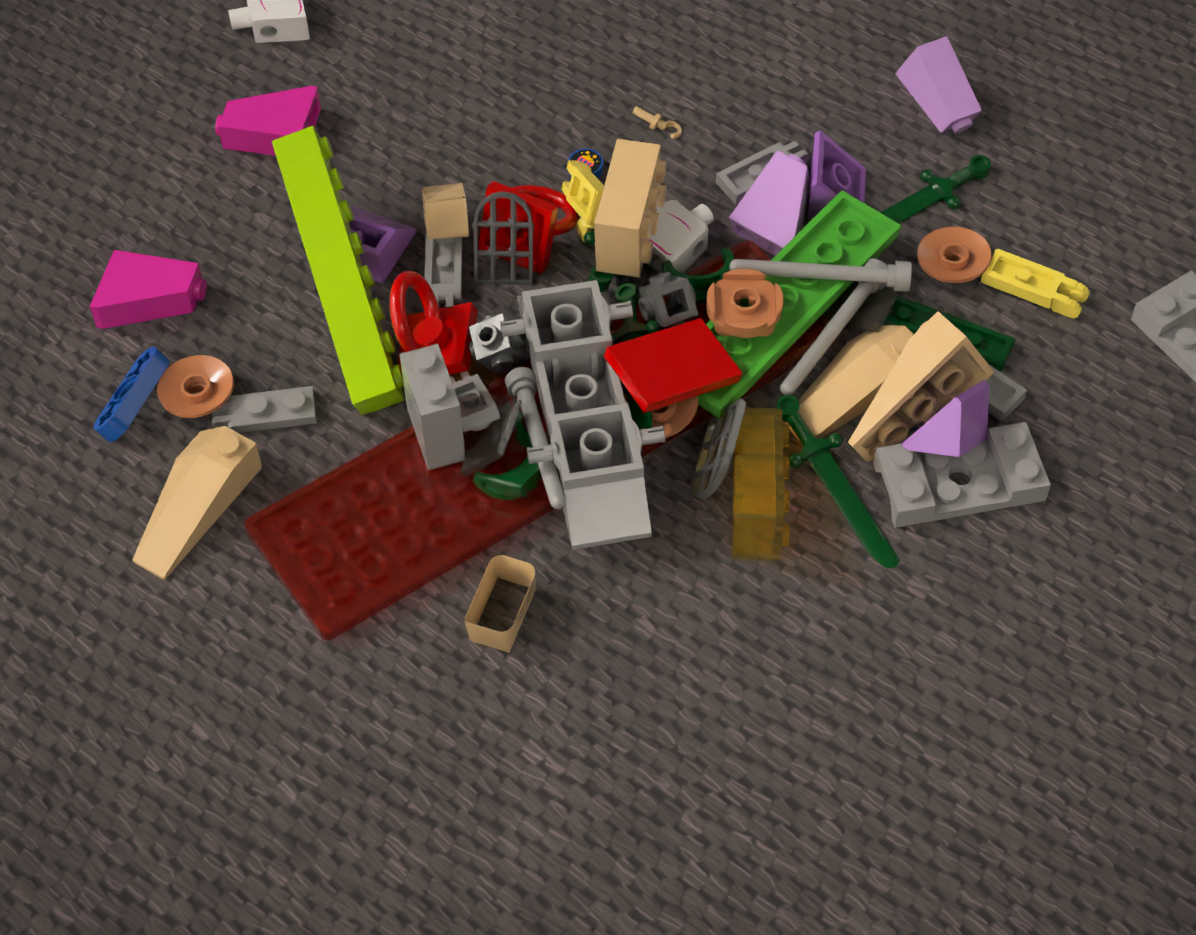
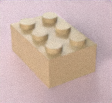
[594,139,667,277]

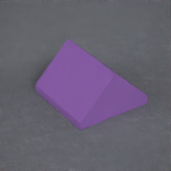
[808,130,866,219]
[902,379,989,457]

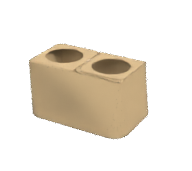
[422,183,469,239]
[464,555,536,653]

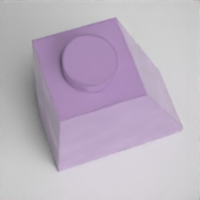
[895,36,982,134]
[729,150,810,256]

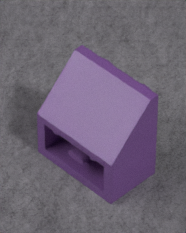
[349,206,416,284]

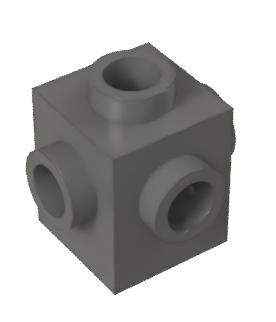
[639,272,698,329]
[469,313,530,374]

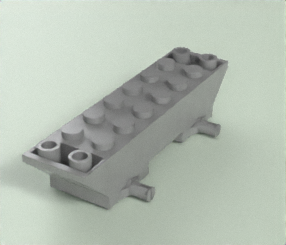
[500,280,665,550]

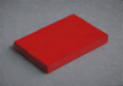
[604,318,743,413]

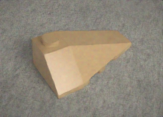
[848,312,994,462]
[782,325,914,441]
[132,426,262,580]

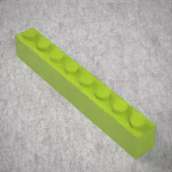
[272,126,405,415]

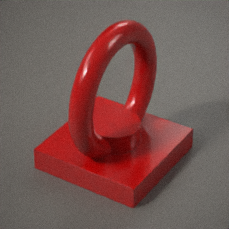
[478,181,580,274]
[390,271,478,375]

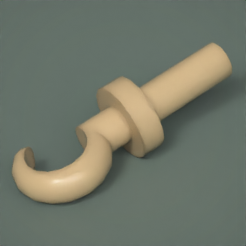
[632,106,682,139]

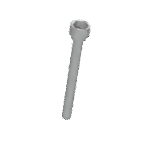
[729,259,912,292]
[780,259,887,395]
[505,367,566,509]

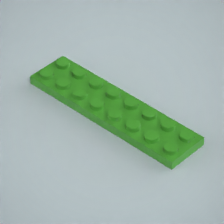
[698,190,901,419]

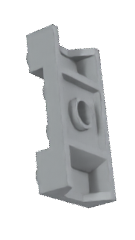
[1131,270,1196,382]
[873,422,1051,528]

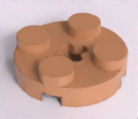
[706,269,783,338]

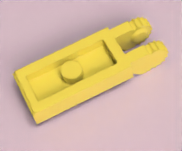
[561,160,604,225]
[980,249,1090,319]

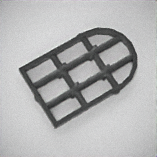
[472,191,535,285]
[690,399,747,500]

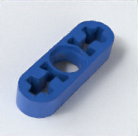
[93,346,170,442]

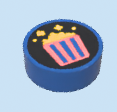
[568,149,603,179]

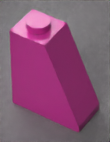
[215,86,321,156]
[90,250,207,329]

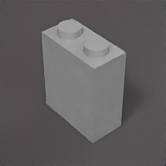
[400,344,466,470]

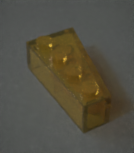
[731,408,789,560]

